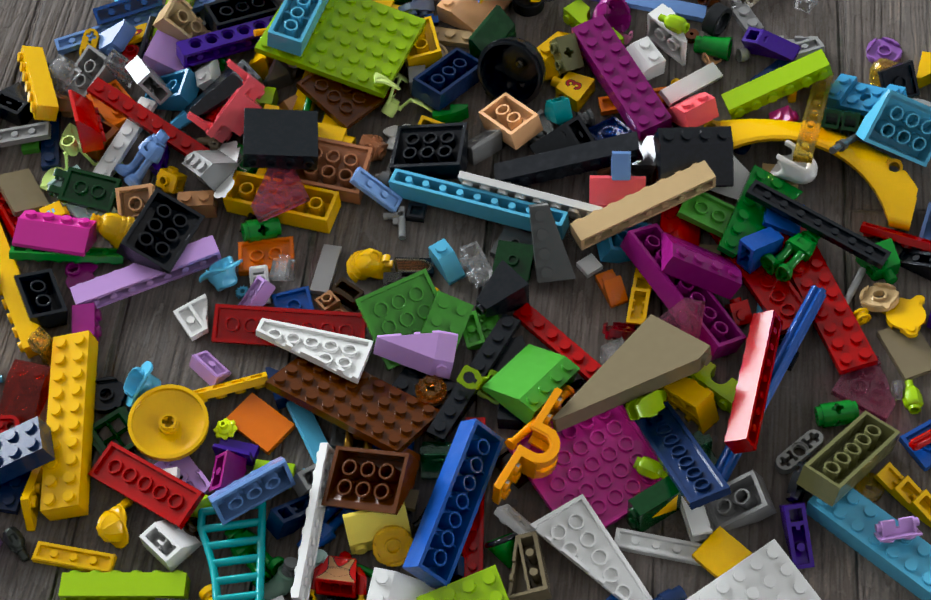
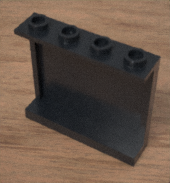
[243,108,318,170]

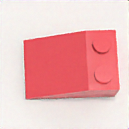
[666,92,719,127]

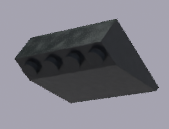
[389,122,468,179]
[653,126,734,187]
[116,188,205,274]

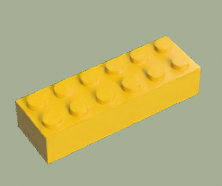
[223,170,341,234]

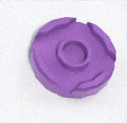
[866,37,902,67]

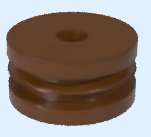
[685,28,699,44]

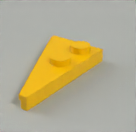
[20,465,43,531]

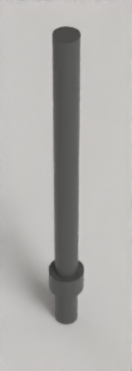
[829,133,861,154]

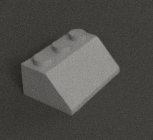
[181,150,239,191]

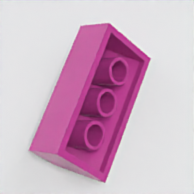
[12,210,97,257]

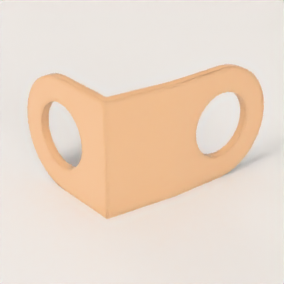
[702,53,722,65]

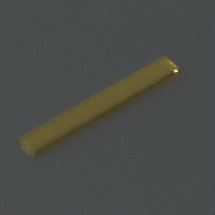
[793,72,834,163]

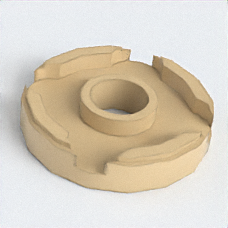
[859,282,900,312]

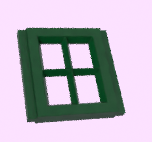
[92,405,137,456]

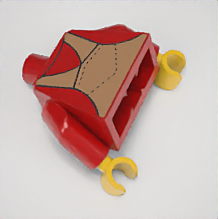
[309,551,367,600]

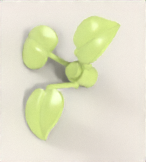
[374,72,435,118]
[40,123,123,191]

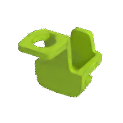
[457,365,499,405]

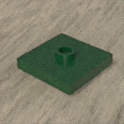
[491,240,534,283]

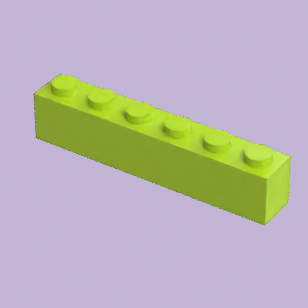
[721,49,833,119]
[58,570,191,600]

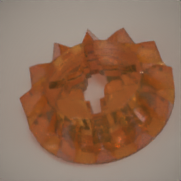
[415,375,447,404]

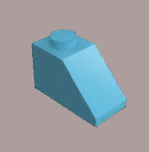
[428,238,466,285]

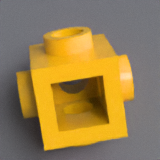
[155,166,187,194]

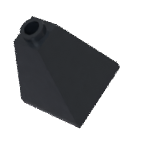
[475,260,529,318]

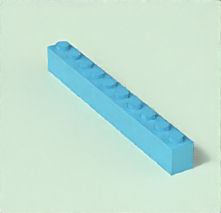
[388,168,569,240]

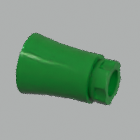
[693,35,733,61]

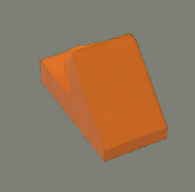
[595,269,628,308]

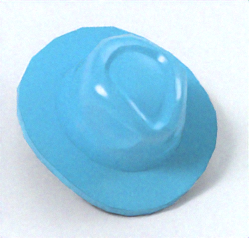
[199,256,243,292]
[123,361,161,408]

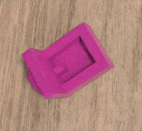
[769,105,799,122]

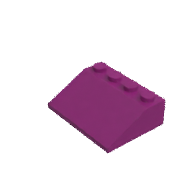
[661,232,742,300]

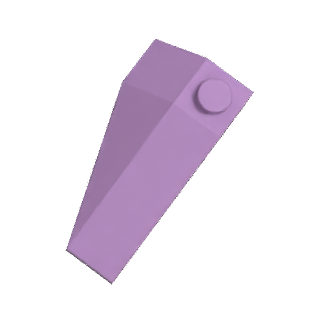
[373,330,458,379]

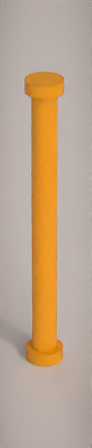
[505,385,575,450]

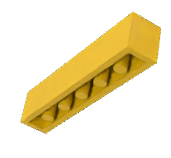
[17,45,59,121]

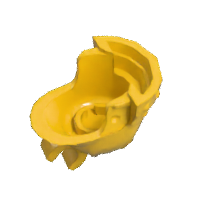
[90,213,135,248]
[346,248,394,283]

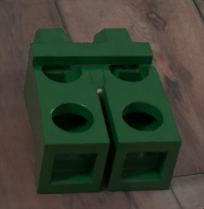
[822,107,861,132]

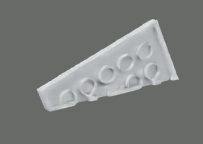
[256,318,374,384]

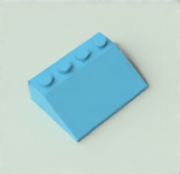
[855,89,931,167]

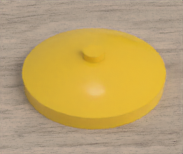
[127,384,209,462]

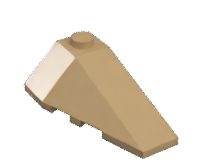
[153,0,211,41]

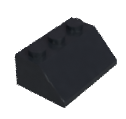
[14,268,68,329]

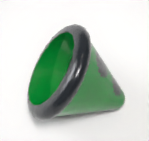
[485,532,518,569]

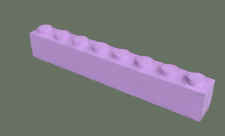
[70,235,222,309]

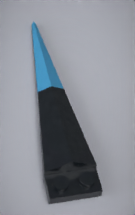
[170,59,263,130]

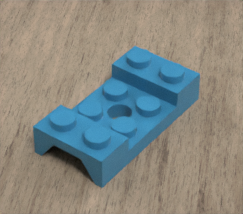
[823,73,907,116]

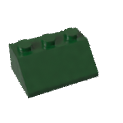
[468,5,516,59]

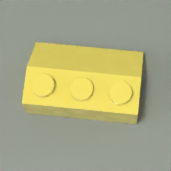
[342,503,412,555]

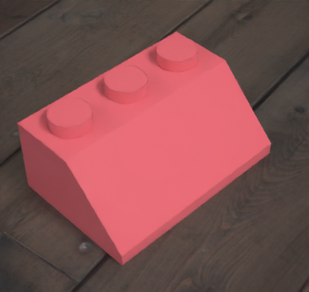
[589,175,646,208]

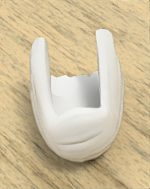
[770,140,818,185]

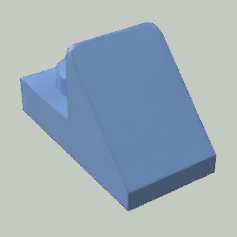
[610,151,631,181]

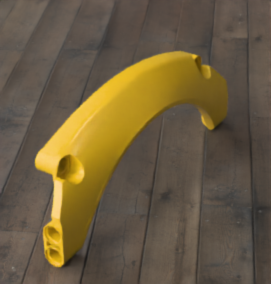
[703,119,918,231]

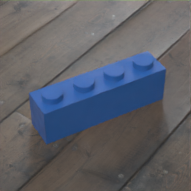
[92,0,163,25]

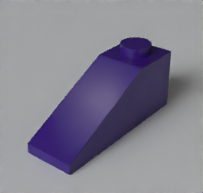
[779,502,815,569]

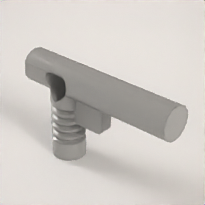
[383,206,406,240]

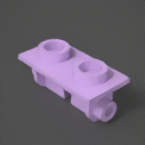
[874,516,923,543]

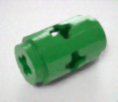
[241,216,282,243]
[814,399,859,428]

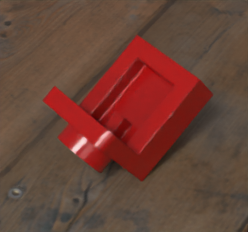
[725,297,752,326]

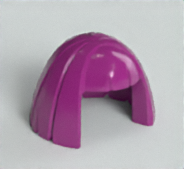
[592,0,631,33]

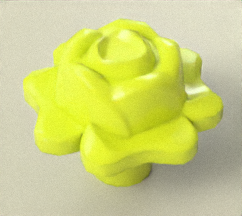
[213,418,238,440]

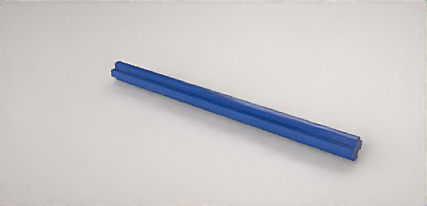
[715,285,827,483]

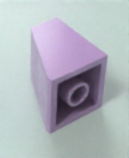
[142,30,188,76]

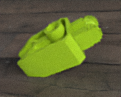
[626,389,667,421]

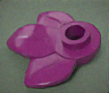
[65,262,98,291]

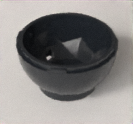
[477,37,546,105]

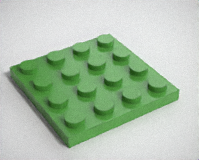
[355,268,437,371]

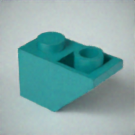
[544,96,573,125]

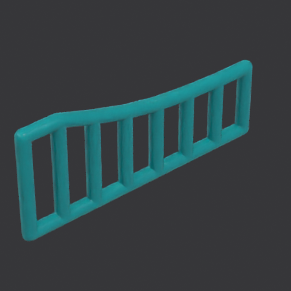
[197,502,266,600]

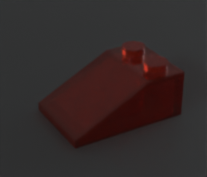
[0,359,51,423]

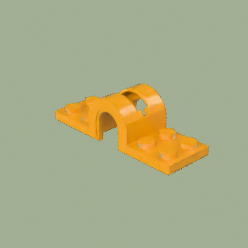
[492,387,564,505]

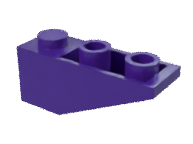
[741,27,801,62]

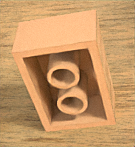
[478,92,543,150]

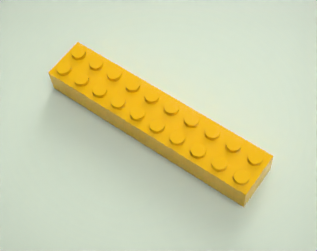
[40,330,98,521]

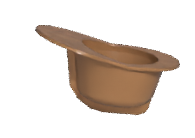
[55,93,74,118]

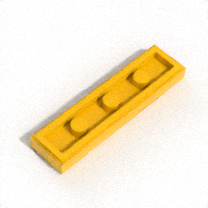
[31,541,117,572]

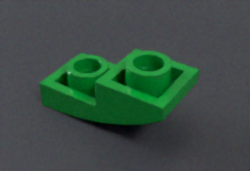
[432,104,469,123]

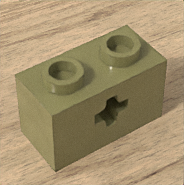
[549,33,585,76]

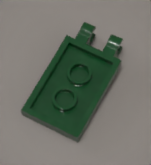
[47,167,122,213]

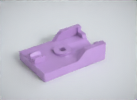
[154,456,212,495]

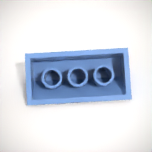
[208,456,296,525]

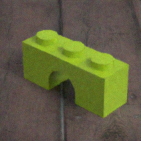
[687,362,738,414]

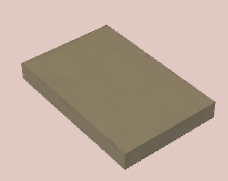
[0,168,49,217]
[877,327,931,382]

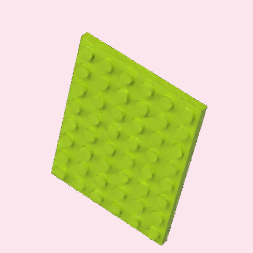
[254,0,426,99]

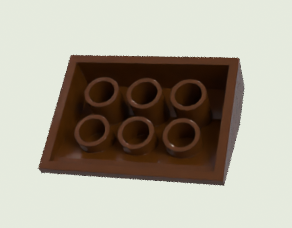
[321,446,420,515]

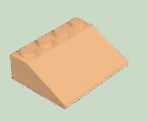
[436,0,512,32]

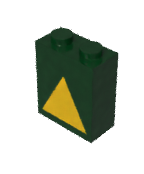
[627,475,682,532]

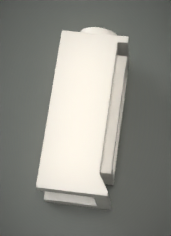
[680,497,713,543]

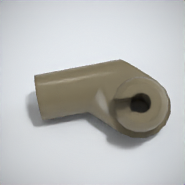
[197,136,221,150]

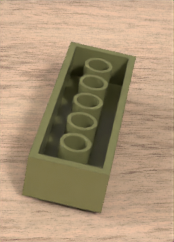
[796,410,901,507]

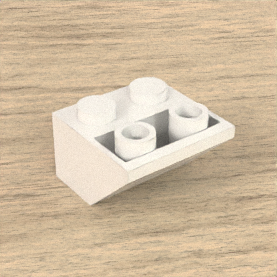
[139,520,202,572]

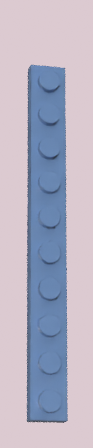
[54,0,215,56]

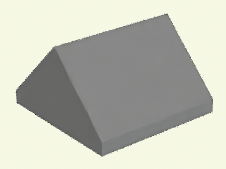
[468,130,503,166]

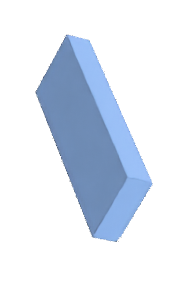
[349,166,403,213]

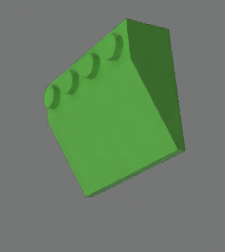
[482,344,580,424]

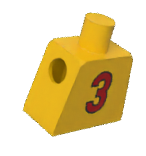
[550,72,595,112]

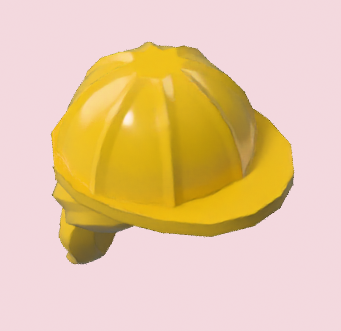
[96,498,133,549]

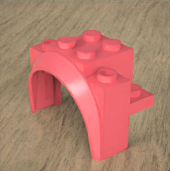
[187,59,265,144]

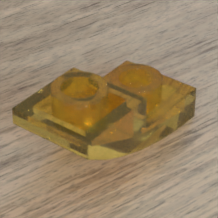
[28,326,53,367]

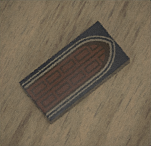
[393,257,434,277]

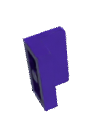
[212,438,260,466]

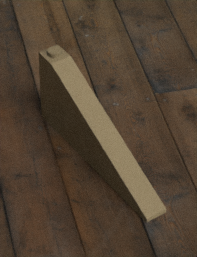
[552,314,712,432]

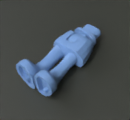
[114,129,170,186]

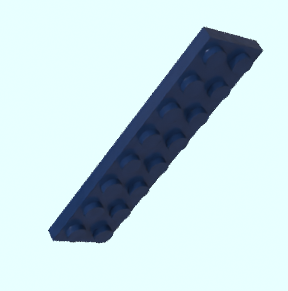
[635,401,731,510]

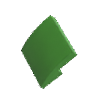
[463,310,499,350]

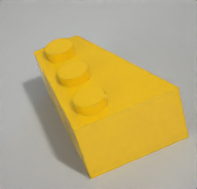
[658,377,719,434]

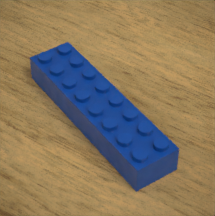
[402,419,505,588]

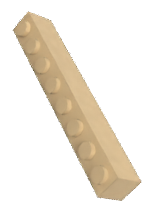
[570,160,716,250]

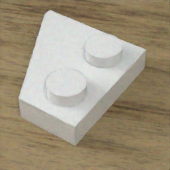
[173,294,209,341]

